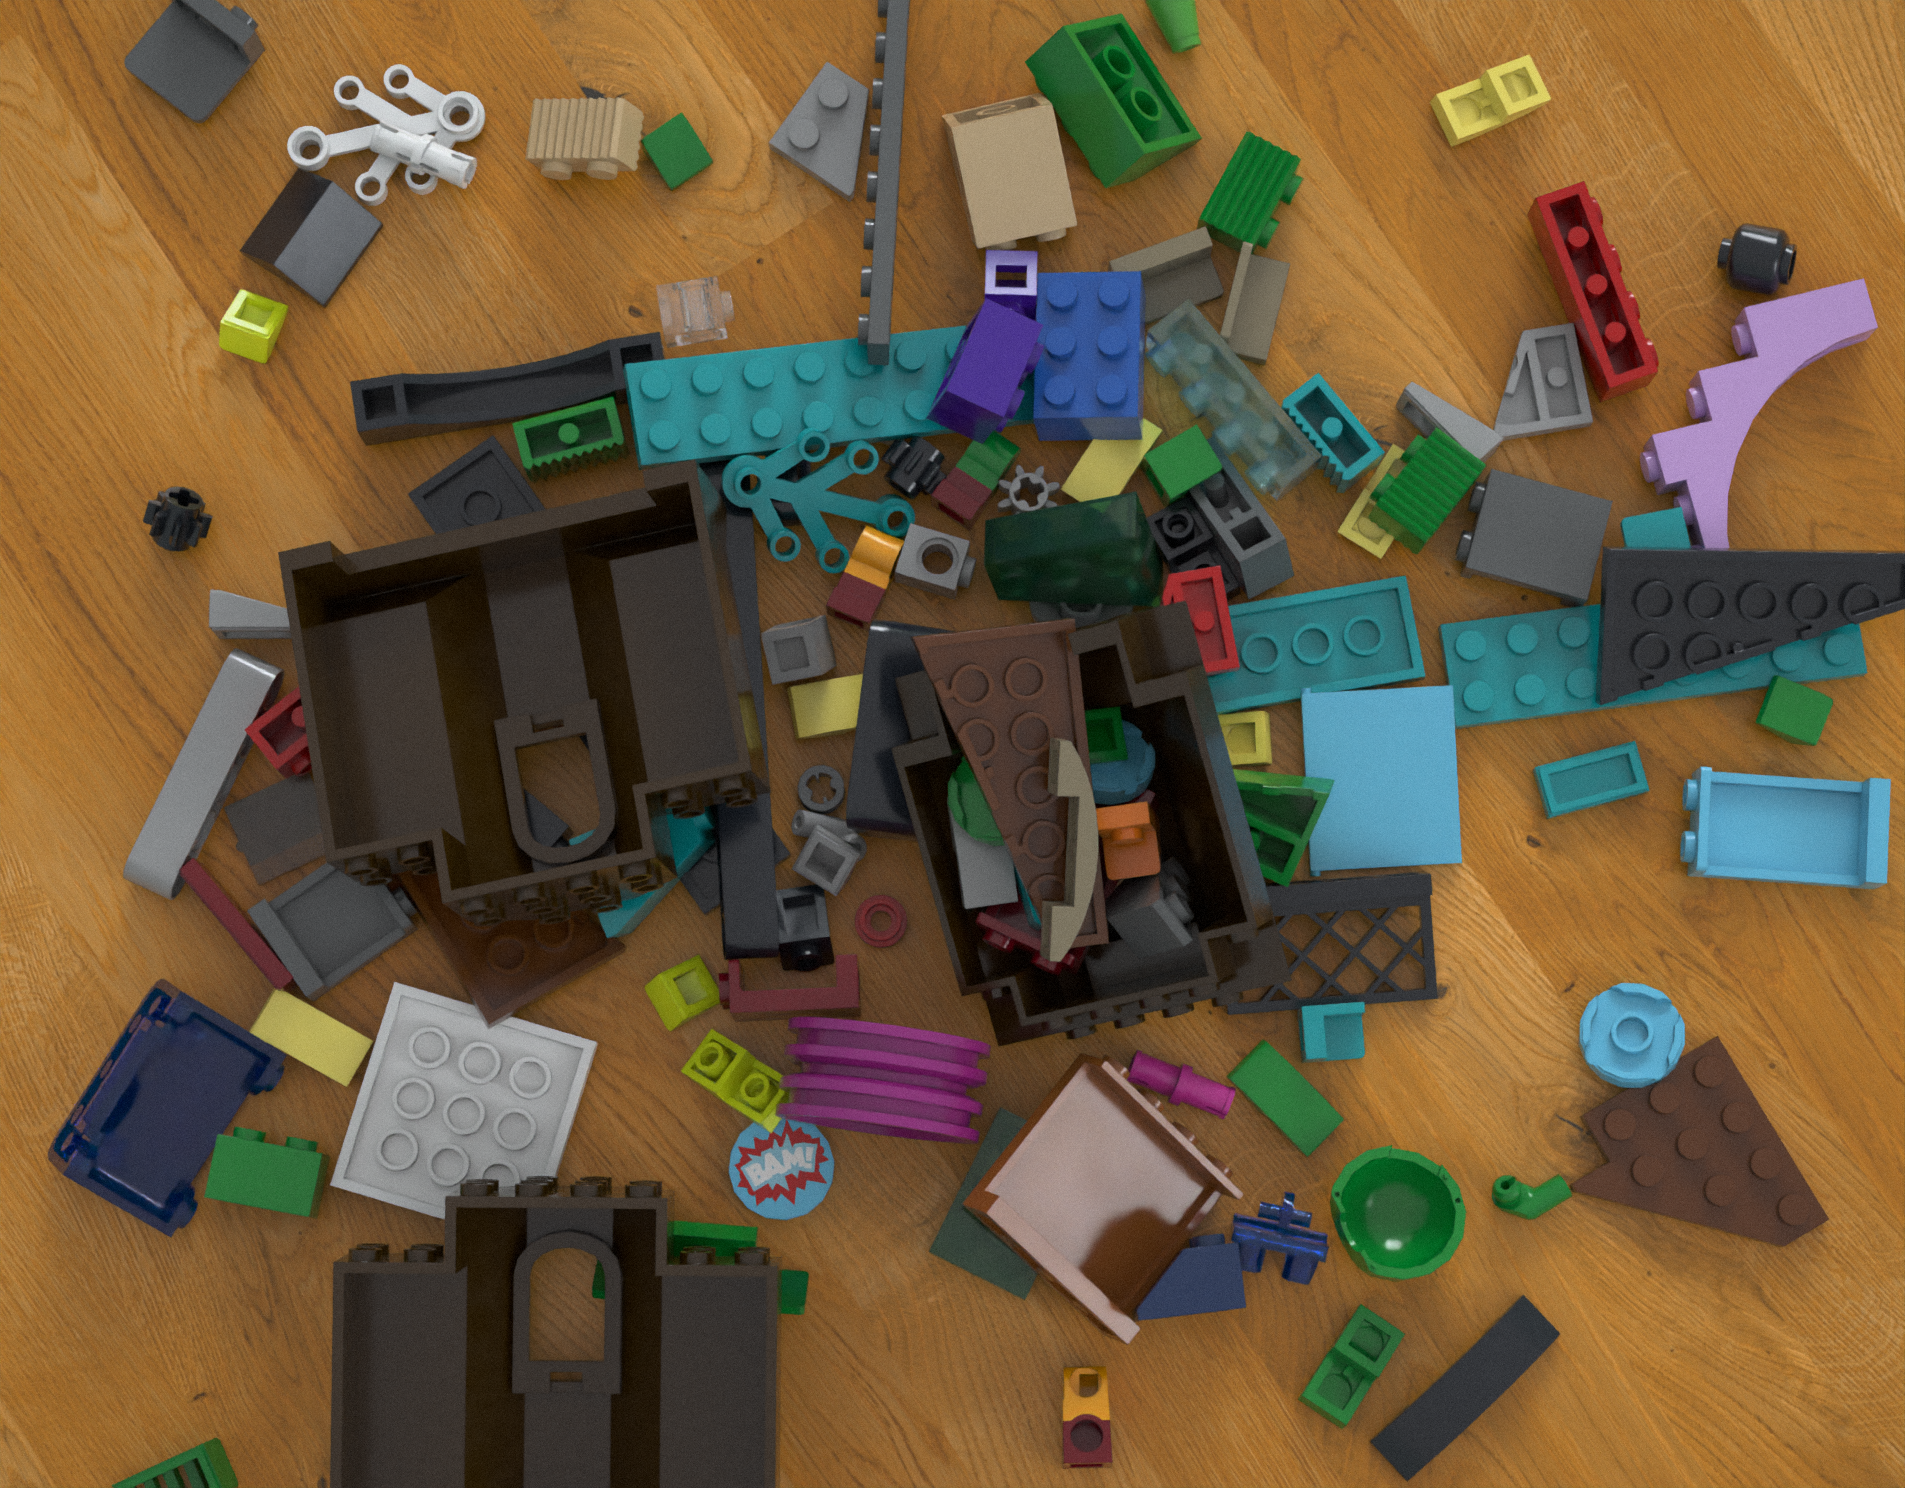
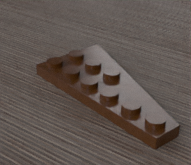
[910,618,1109,948]
[395,870,626,1029]

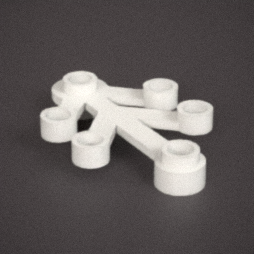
[287,64,486,206]

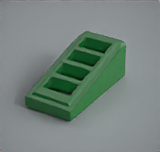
[112,1438,238,1488]

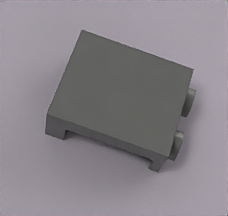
[1455,469,1613,608]
[247,863,418,1001]

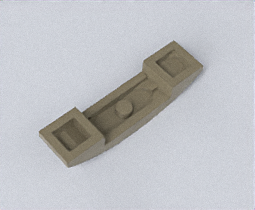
[1040,737,1098,962]

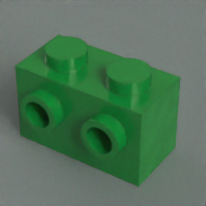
[204,1127,330,1219]

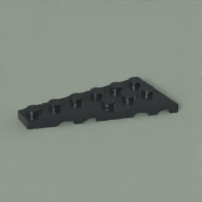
[1595,546,1905,705]

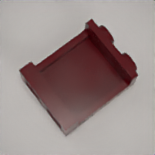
[719,954,861,1022]

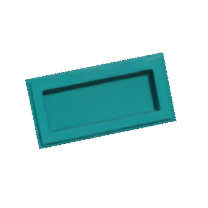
[1533,741,1650,819]

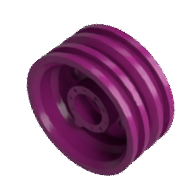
[775,1017,991,1144]

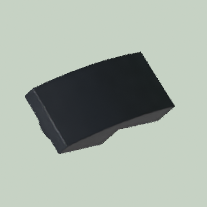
[1143,496,1241,601]

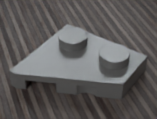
[769,62,869,202]
[1493,323,1593,441]

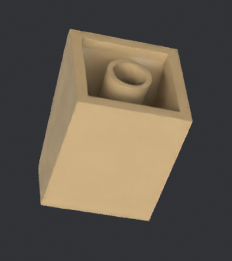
[941,93,1077,250]

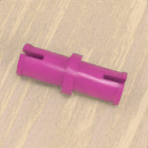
[1127,1049,1236,1120]

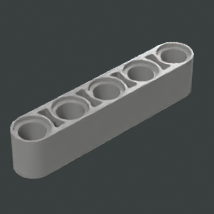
[123,648,285,900]

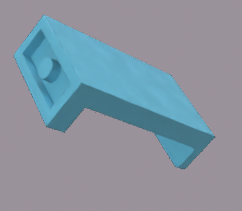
[1680,766,1891,889]

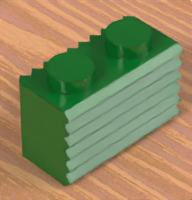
[1196,131,1304,254]
[512,397,629,483]
[1368,427,1486,555]

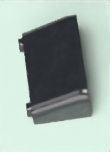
[846,619,956,842]

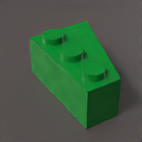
[1233,769,1334,887]

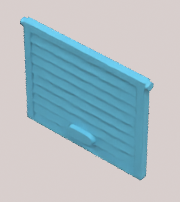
[1300,685,1462,876]

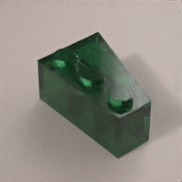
[984,492,1163,607]

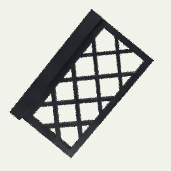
[1226,871,1438,1015]

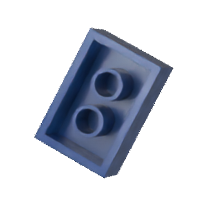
[1033,271,1146,441]

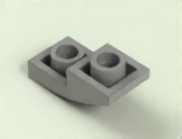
[947,798,1018,909]

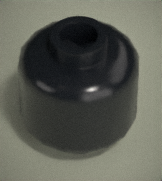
[1717,223,1797,295]

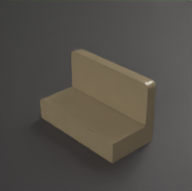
[1108,226,1224,325]
[1215,242,1290,365]

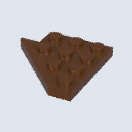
[1569,1036,1829,1247]

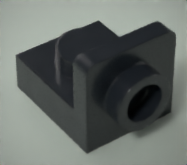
[776,884,835,971]

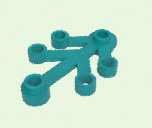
[721,428,915,574]

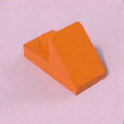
[1096,801,1161,880]

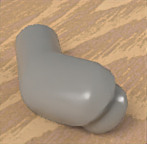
[791,809,867,861]

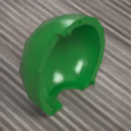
[1330,1145,1466,1282]

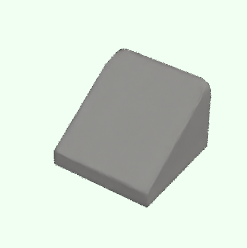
[792,825,862,896]

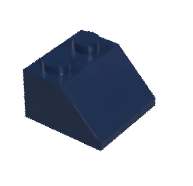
[1132,1234,1246,1322]

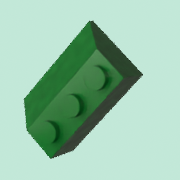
[1025,13,1202,188]

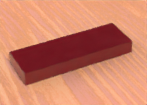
[179,858,298,993]

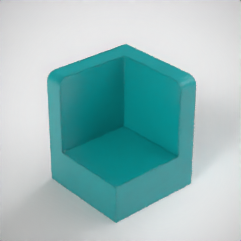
[1620,507,1691,548]
[1297,1002,1365,1063]

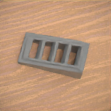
[1396,382,1504,463]
[209,589,292,639]

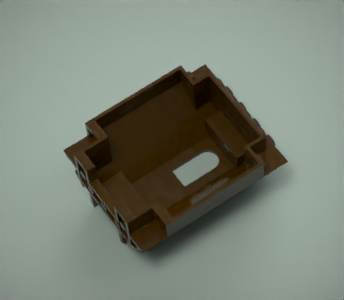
[891,600,1292,1046]

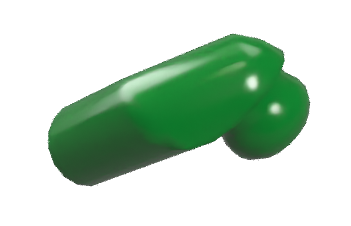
[1492,1174,1572,1220]

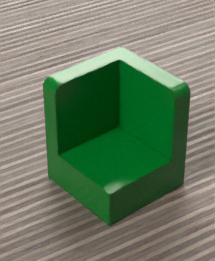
[1140,424,1222,508]

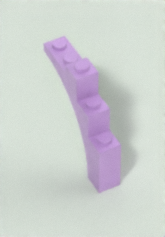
[1640,278,1878,548]

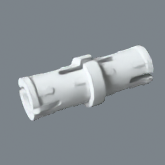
[370,120,477,189]

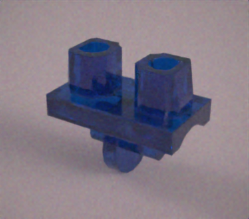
[1231,1191,1329,1285]

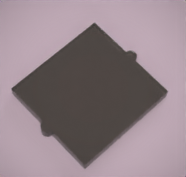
[224,772,325,886]

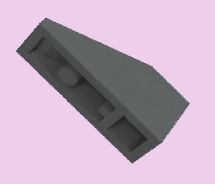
[1186,437,1294,599]

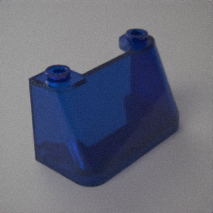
[47,979,287,1238]

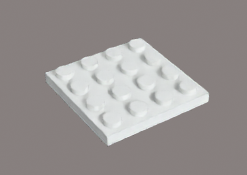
[330,982,598,1220]

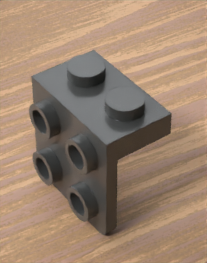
[124,0,265,123]

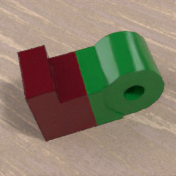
[931,430,1021,531]

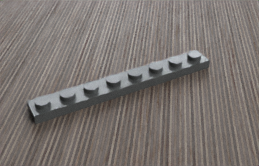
[858,0,910,365]

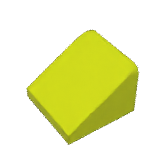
[219,289,288,363]
[645,955,720,1031]

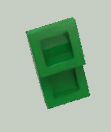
[1226,1039,1344,1157]
[1298,1304,1405,1429]

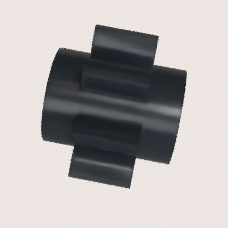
[881,435,947,500]
[143,487,213,552]

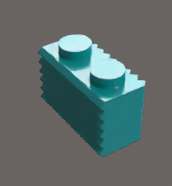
[1277,373,1385,493]

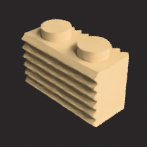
[525,97,644,180]

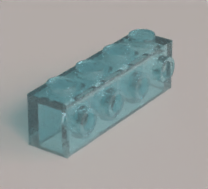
[1145,298,1322,501]

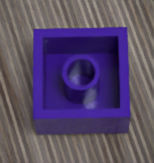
[926,298,1044,444]

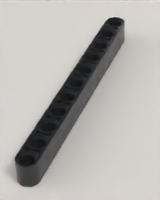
[698,459,779,960]

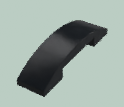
[1369,1295,1560,1481]

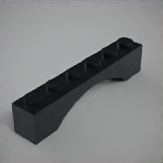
[350,332,665,446]

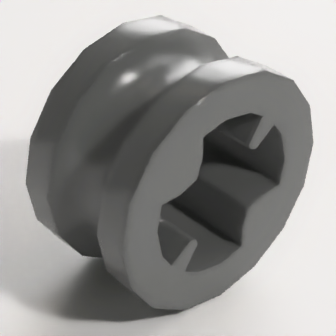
[798,765,845,814]

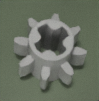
[997,465,1060,530]

